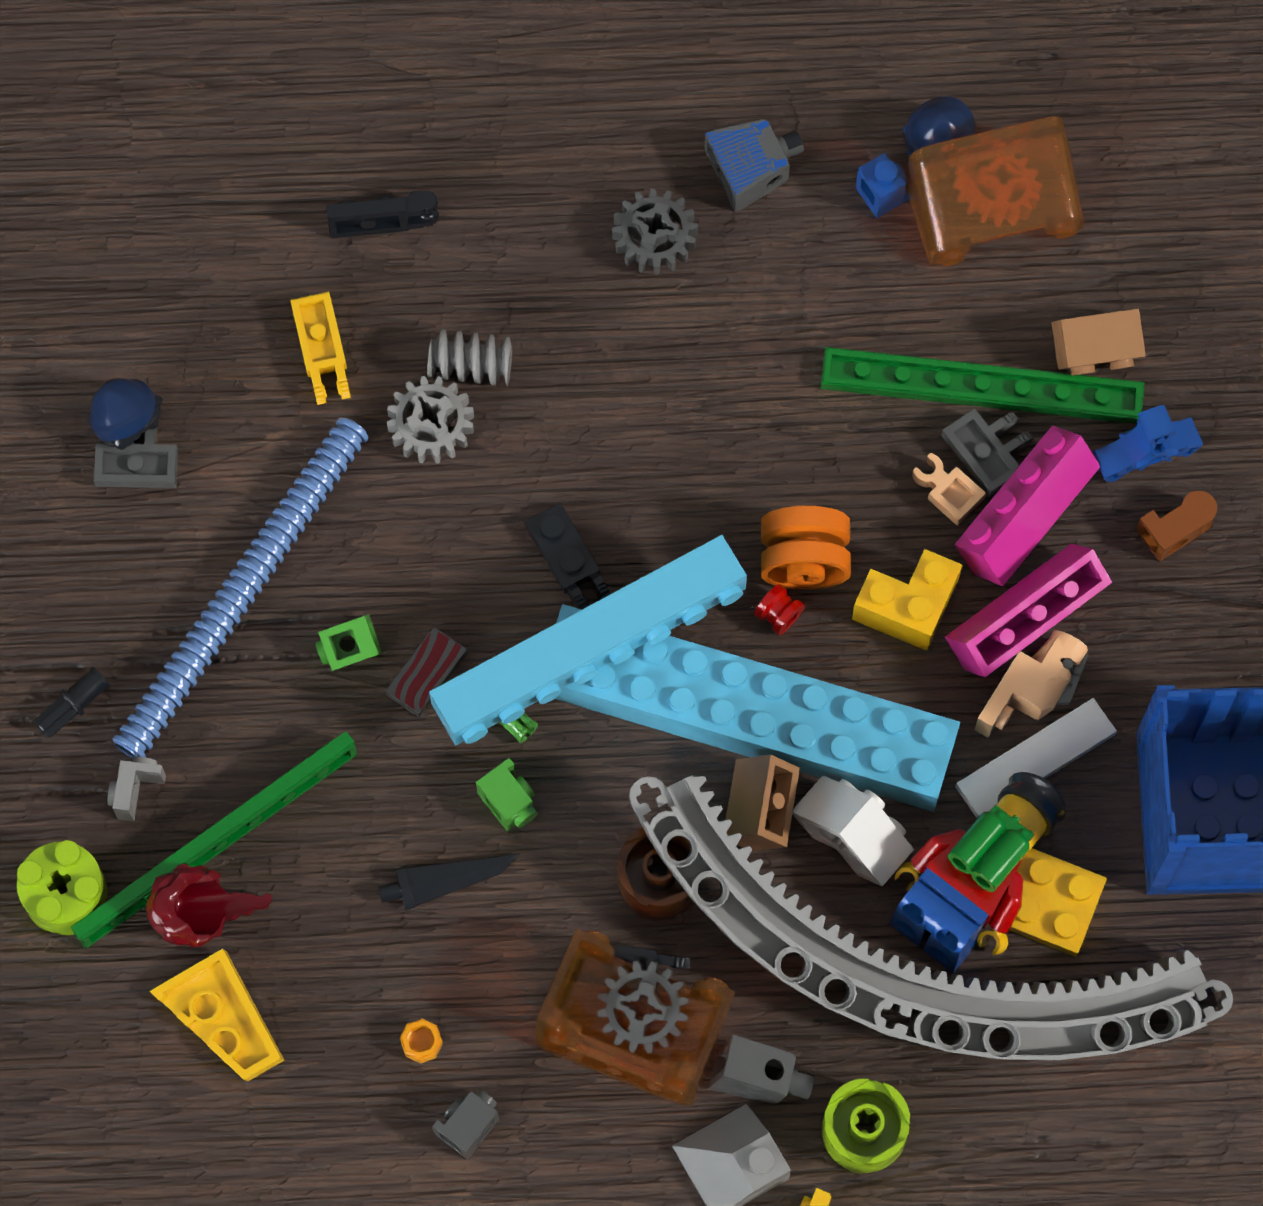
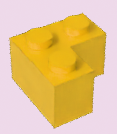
[852,549,962,651]

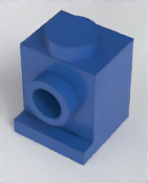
[855,153,910,218]

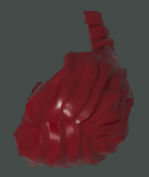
[146,864,272,947]

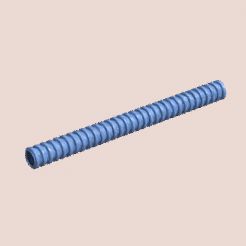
[112,417,369,758]

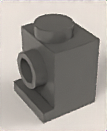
[432,1088,499,1160]

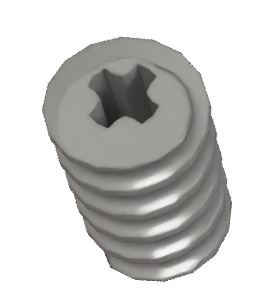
[427,328,512,387]

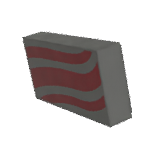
[385,627,468,718]

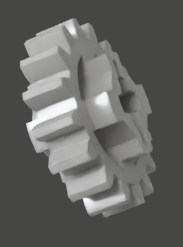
[387,376,474,464]

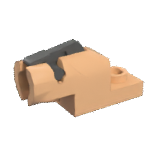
[974,630,1088,738]

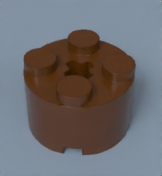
[617,827,701,918]

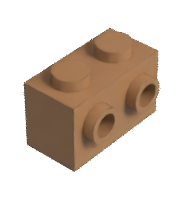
[1051,309,1146,376]
[726,754,800,851]

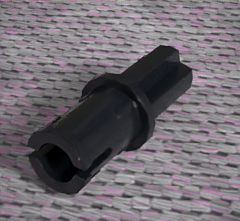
[34,667,110,738]

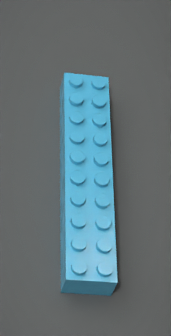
[555,604,960,812]

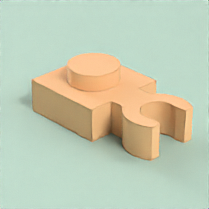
[912,453,986,526]

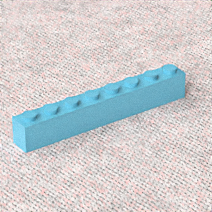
[429,535,747,746]

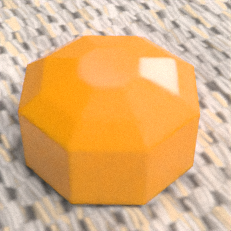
[400,1018,443,1064]

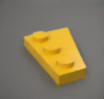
[150,949,284,1082]

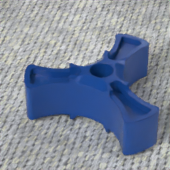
[1093,405,1203,482]

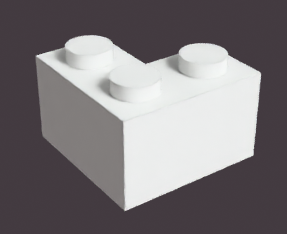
[792,775,914,886]

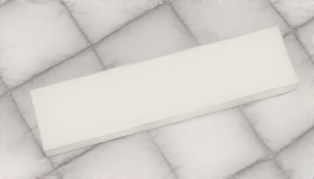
[955,698,1117,818]

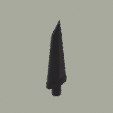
[378,853,520,910]

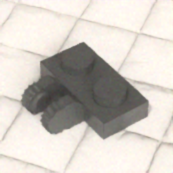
[941,408,1034,497]
[93,428,179,488]

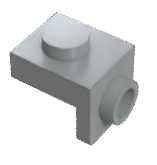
[107,757,166,821]

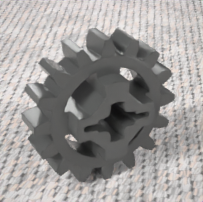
[612,188,698,275]
[597,960,691,1054]

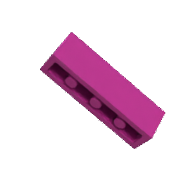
[954,425,1100,586]
[945,543,1112,677]

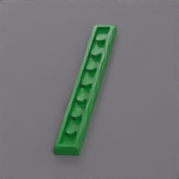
[820,347,1145,424]
[71,731,357,948]

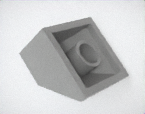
[672,1104,791,1206]

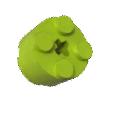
[17,840,108,935]
[822,1079,910,1174]

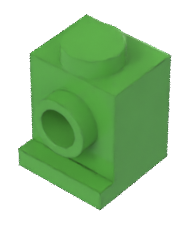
[315,614,383,671]
[476,758,538,831]

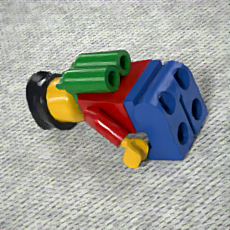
[888,772,1066,974]

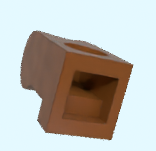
[1136,491,1217,562]

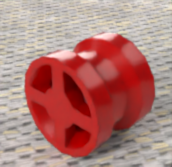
[754,584,805,636]

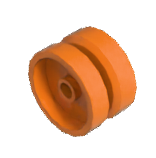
[761,506,851,589]

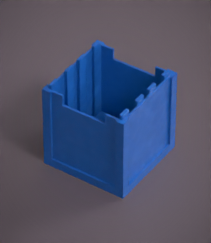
[1136,685,1263,895]

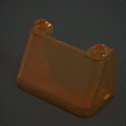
[906,116,1084,266]
[535,929,735,1106]

